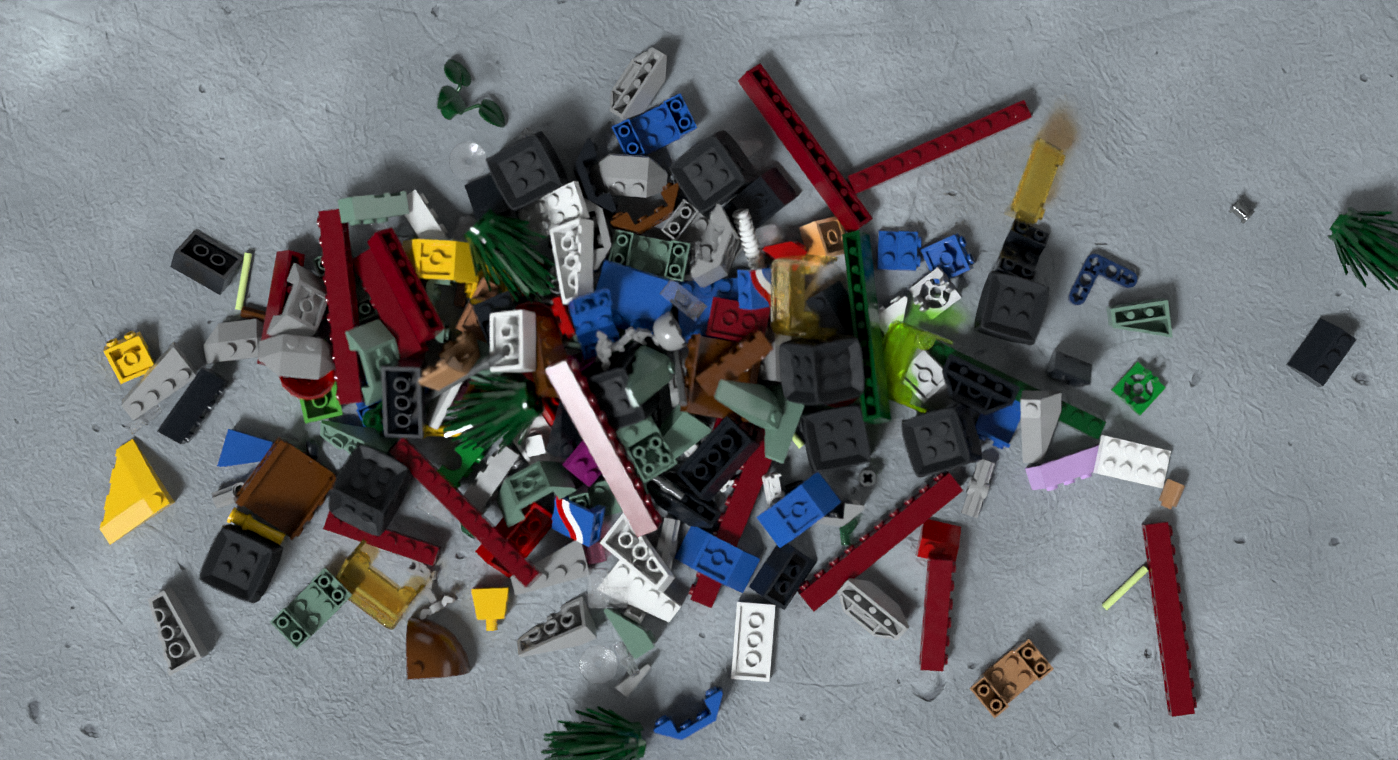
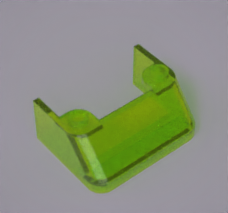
[882,320,954,413]

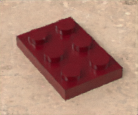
[706,296,770,341]

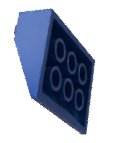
[594,260,679,338]
[677,278,739,343]

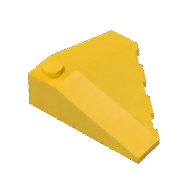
[100,439,175,545]

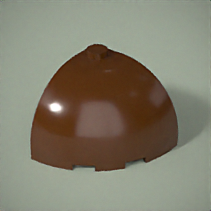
[406,617,470,680]

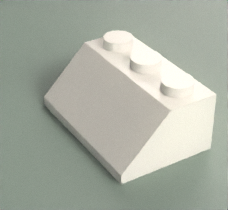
[490,310,536,372]

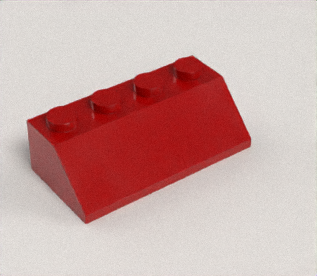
[475,501,553,578]

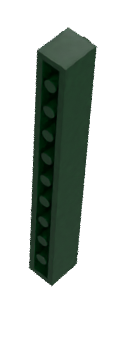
[842,230,891,425]
[926,339,1106,439]

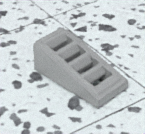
[615,663,651,697]

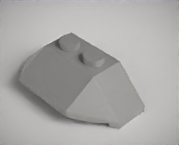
[609,47,667,120]
[590,154,668,198]
[203,319,264,364]
[258,334,335,380]
[837,578,909,641]

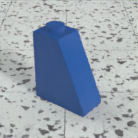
[217,429,274,467]

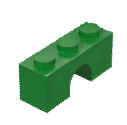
[438,437,486,489]

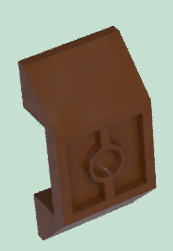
[611,182,680,235]

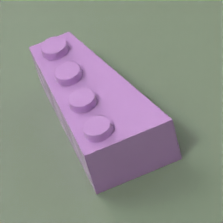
[1025,444,1099,491]

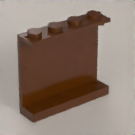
[679,334,760,422]
[233,436,337,540]

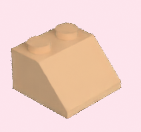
[799,216,845,264]

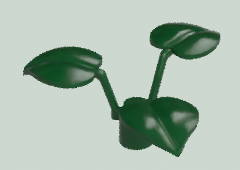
[437,59,505,128]

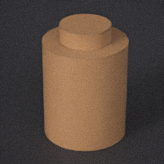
[1158,479,1185,509]

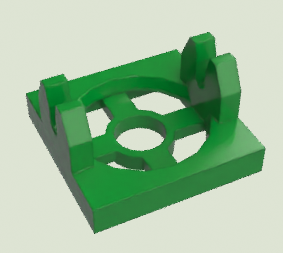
[1111,362,1166,416]

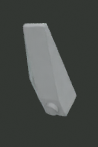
[1021,391,1062,463]
[517,597,597,657]

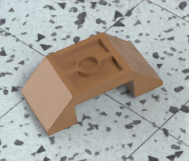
[418,330,480,391]
[969,639,1054,718]

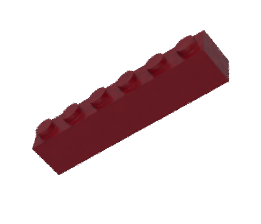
[367,227,445,343]
[352,248,429,359]
[257,250,305,366]
[323,511,441,566]
[919,554,956,672]

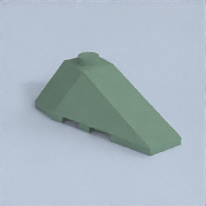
[626,345,676,407]
[714,380,783,430]
[764,385,805,464]
[320,420,399,459]

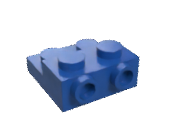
[877,231,921,271]
[921,233,975,285]

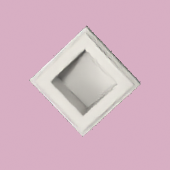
[524,434,547,457]
[624,605,646,624]

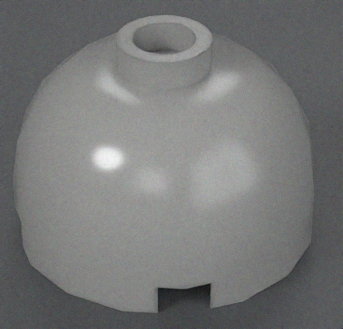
[652,311,687,351]

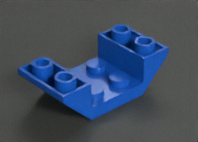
[612,93,697,156]
[568,287,620,360]
[756,472,841,548]
[675,526,760,593]
[653,686,723,740]

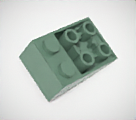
[615,416,677,483]

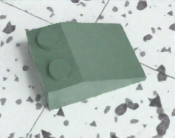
[603,606,656,659]

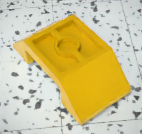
[402,239,478,283]

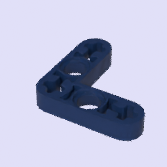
[1068,254,1138,306]

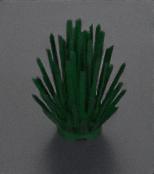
[1327,207,1398,292]
[463,209,558,304]
[442,376,544,455]
[541,706,646,760]

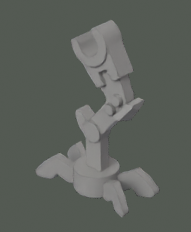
[595,326,653,372]
[407,559,456,620]

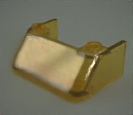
[1004,137,1066,225]
[771,255,837,340]
[336,539,425,630]

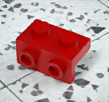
[551,297,576,338]

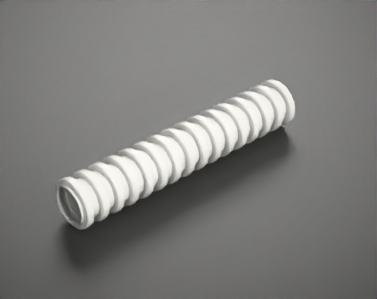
[732,209,767,270]

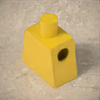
[471,587,510,631]

